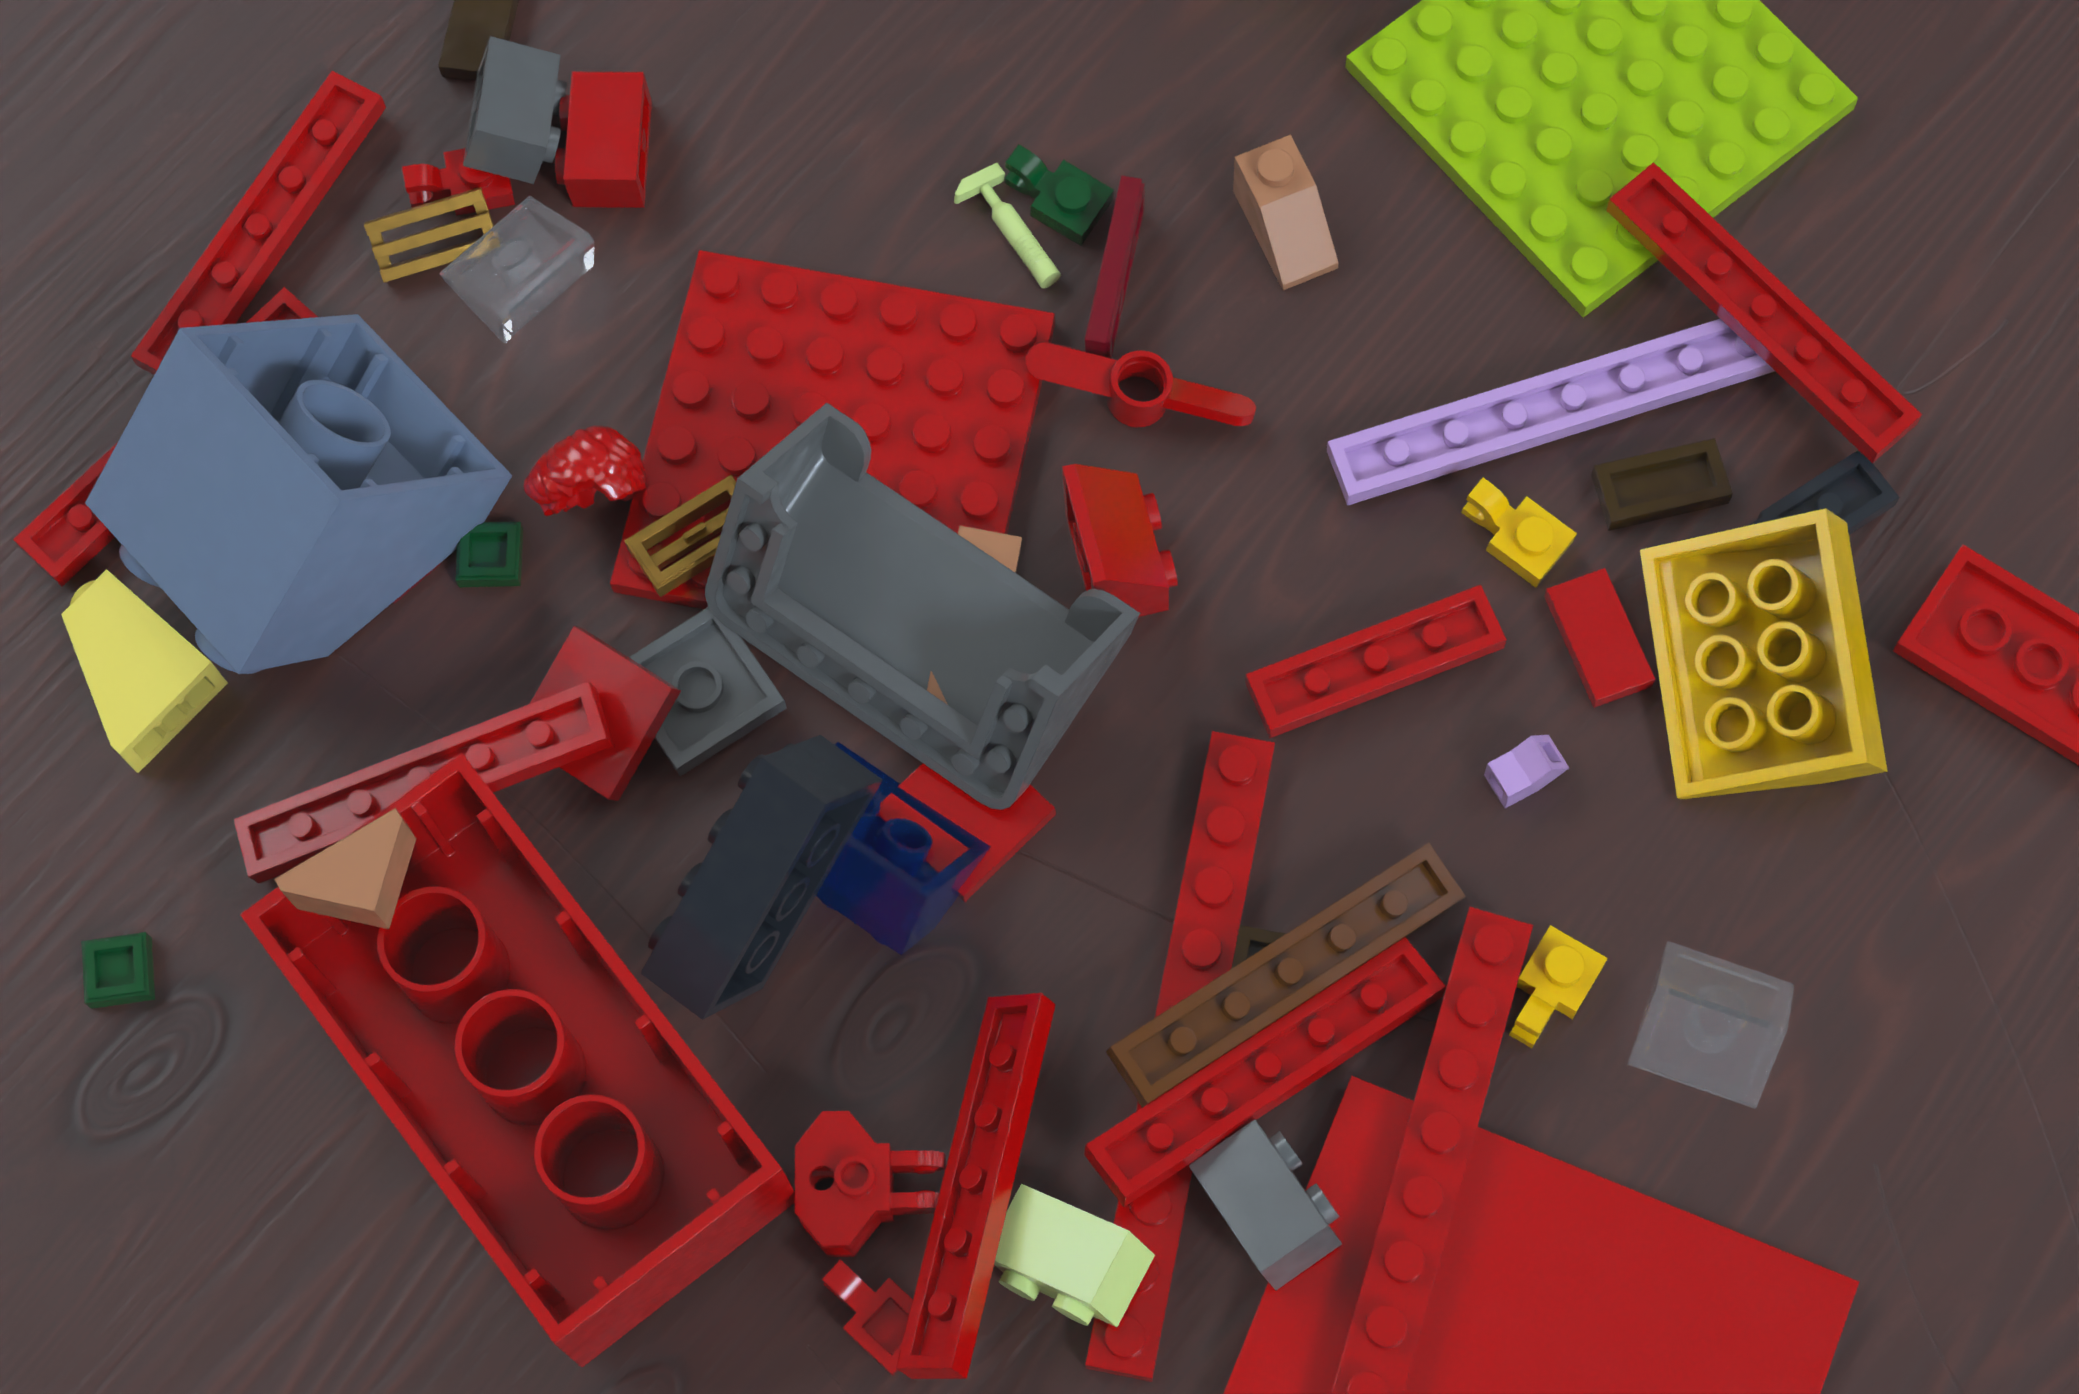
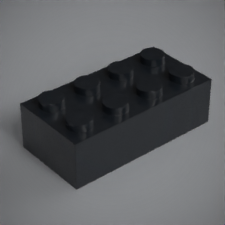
[641,735,883,1020]

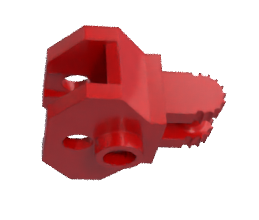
[795,1111,946,1257]

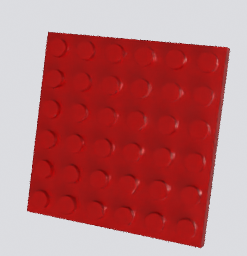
[610,250,1056,609]

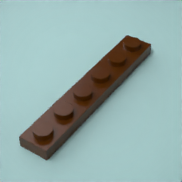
[1105,842,1466,1108]

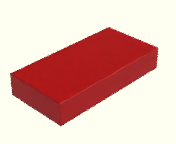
[1544,568,1656,708]

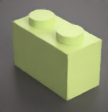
[994,1184,1155,1327]

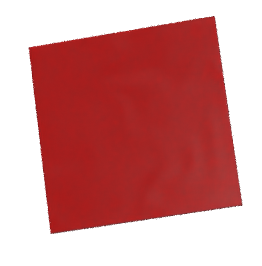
[1223,1076,1859,1394]

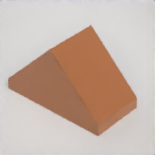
[274,808,416,929]

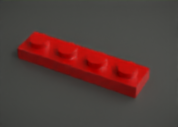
[1245,584,1507,738]

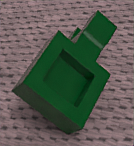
[1005,144,1114,246]

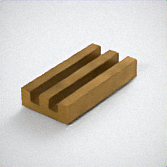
[364,187,500,283]
[625,475,736,597]

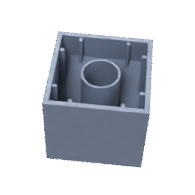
[85,314,512,674]

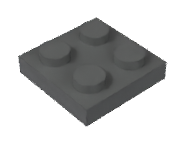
[629,607,787,776]

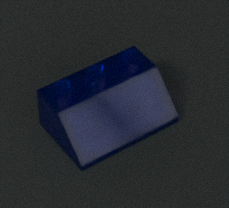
[816,742,991,955]

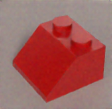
[1062,464,1178,617]

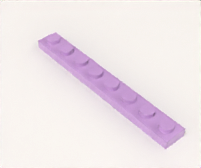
[1327,319,1775,506]

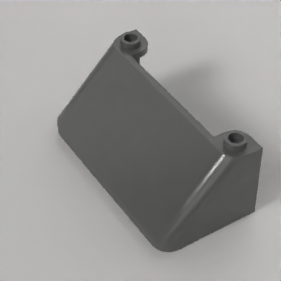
[705,403,1140,810]

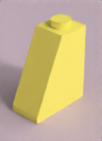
[61,569,228,773]

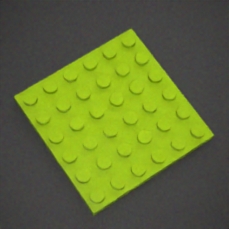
[1345,0,1858,318]

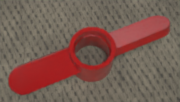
[1026,342,1256,427]

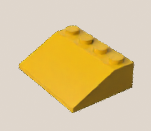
[1640,508,1888,799]

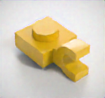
[1461,477,1577,588]
[1509,925,1608,1048]

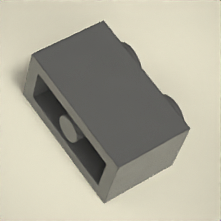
[463,36,567,184]
[1189,1119,1342,1290]

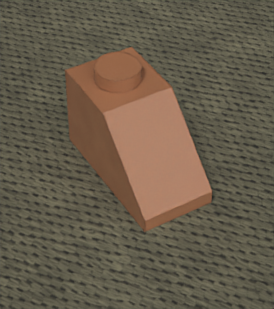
[1233,135,1339,290]

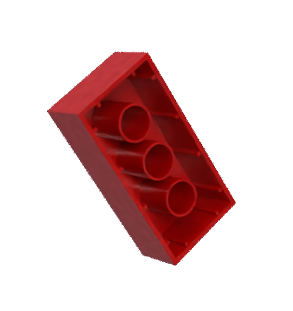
[240,753,795,1367]

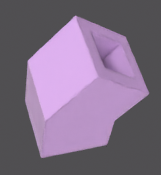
[1484,735,1569,809]

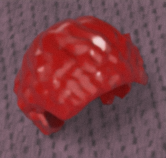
[523,426,646,516]

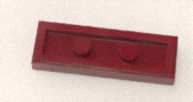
[1085,175,1145,358]

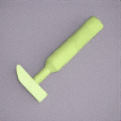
[954,163,1061,288]

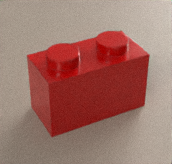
[555,71,652,208]

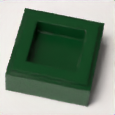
[456,522,523,588]
[81,932,155,1009]

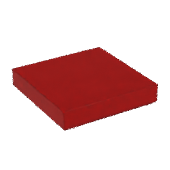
[530,626,681,801]
[874,763,1056,902]

